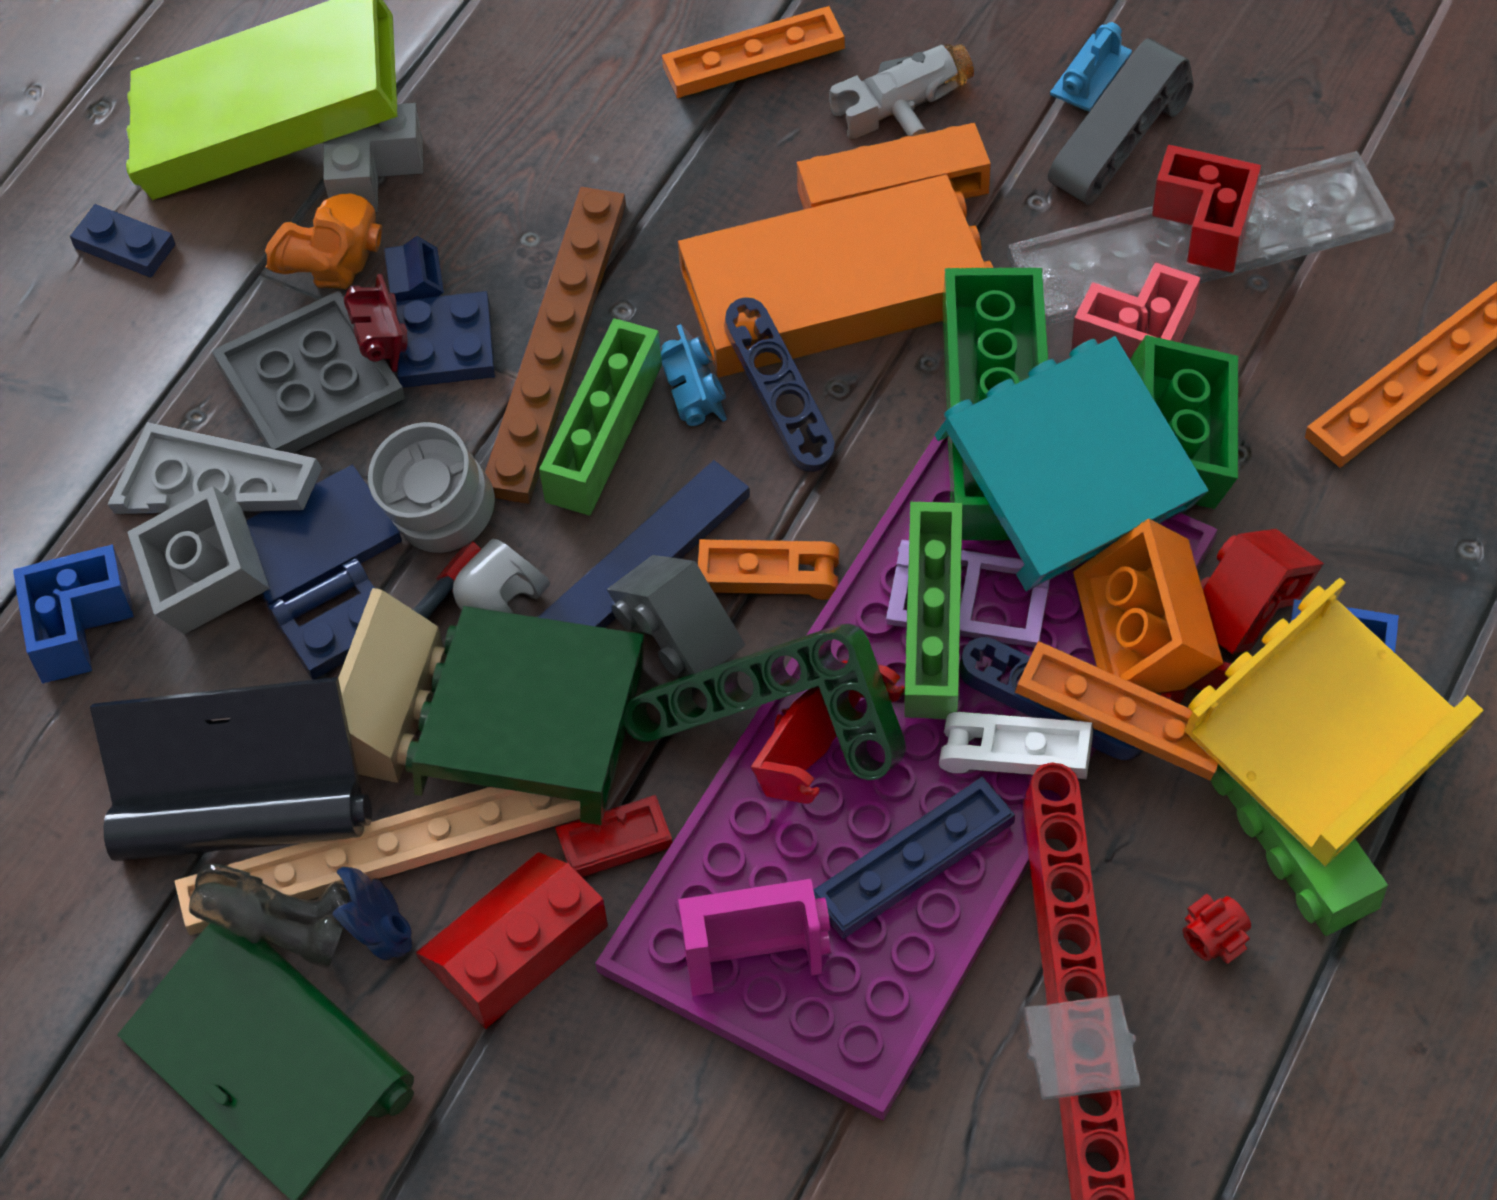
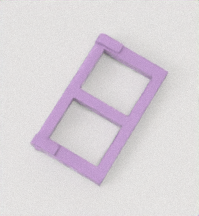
[886,539,1050,648]

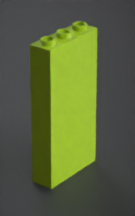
[126,0,398,200]

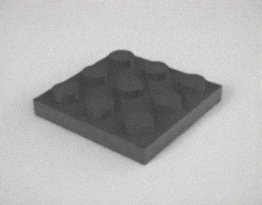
[211,290,405,453]

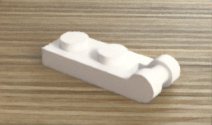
[939,712,1093,779]

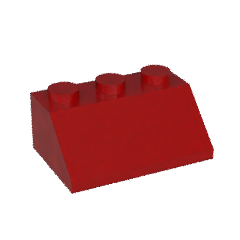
[415,852,608,1029]

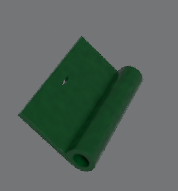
[117,912,414,1200]

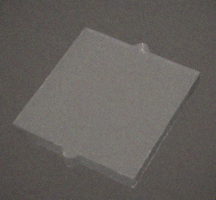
[1023,995,1141,1100]

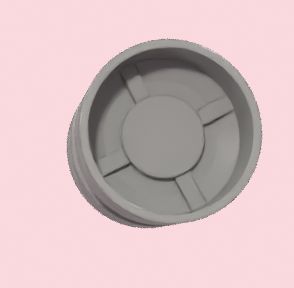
[368,422,495,553]

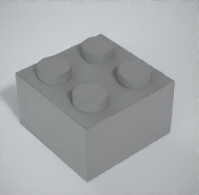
[127,485,270,634]

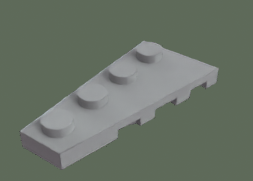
[107,422,322,514]

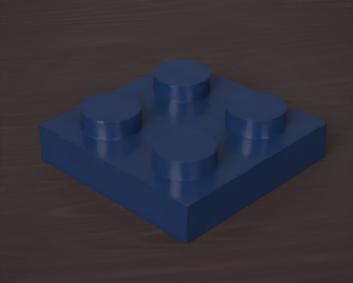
[396,291,495,388]

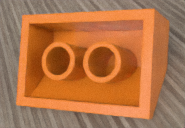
[1073,518,1223,693]

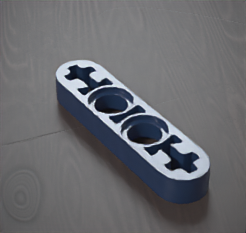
[724,297,835,472]
[959,637,1143,760]

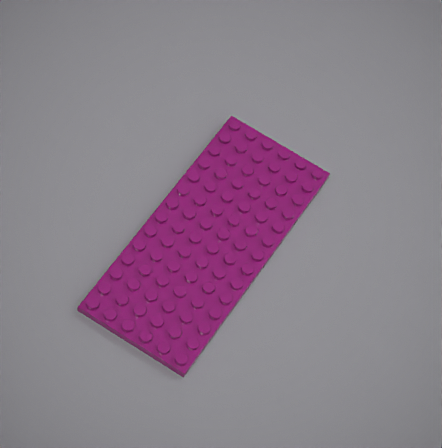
[595,420,1218,1121]

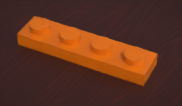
[662,6,845,98]
[1015,641,1218,781]

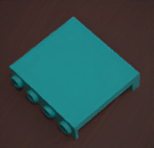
[934,336,1209,592]

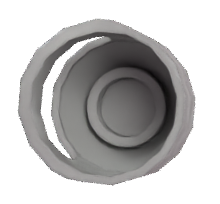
[453,539,551,614]

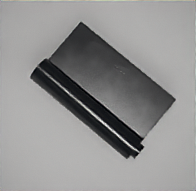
[90,677,372,862]

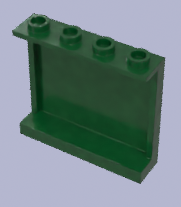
[405,606,644,825]

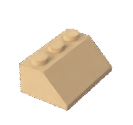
[338,588,447,783]

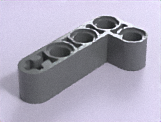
[1048,38,1194,205]

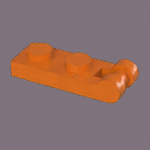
[698,539,840,600]

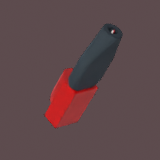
[413,541,481,619]

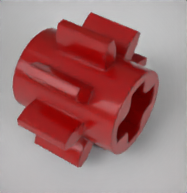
[1183,893,1251,964]

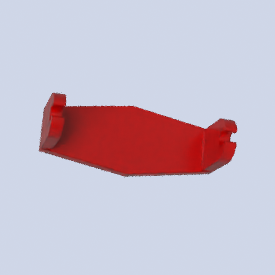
[751,660,905,804]

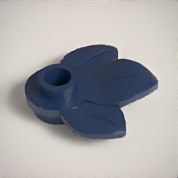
[333,867,412,960]

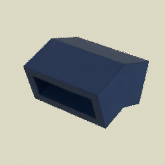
[384,236,444,301]

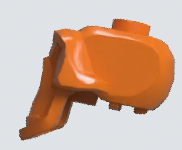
[265,193,382,290]

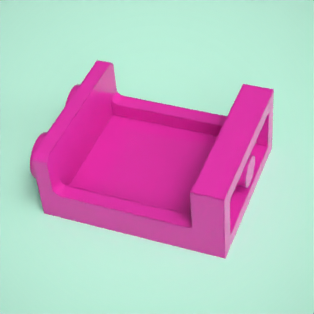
[678,879,831,996]

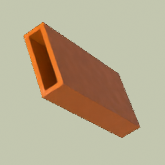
[678,174,993,378]

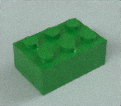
[1130,335,1238,509]

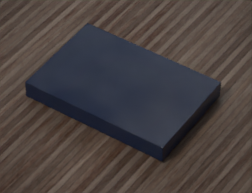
[246,464,402,605]

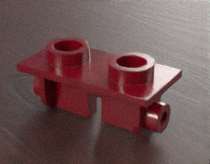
[344,274,408,372]

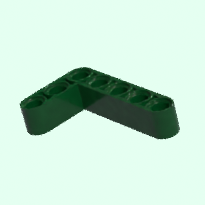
[623,623,906,780]

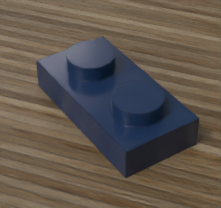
[70,204,176,278]

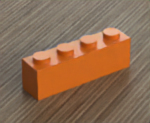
[797,122,991,209]

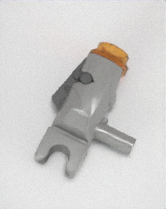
[829,44,974,139]

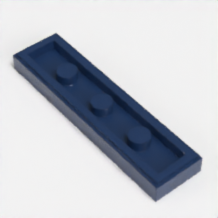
[813,777,1015,939]

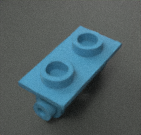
[1050,22,1132,112]
[661,324,727,426]

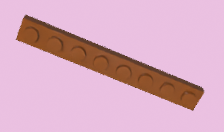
[485,186,626,504]

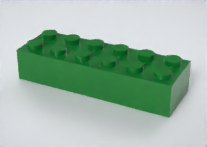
[942,268,1048,540]

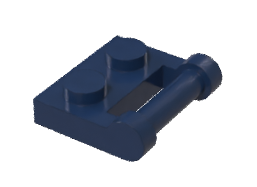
[267,558,375,680]

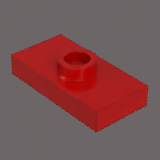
[555,795,673,877]

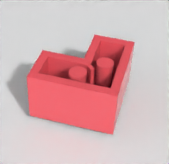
[1071,262,1201,359]

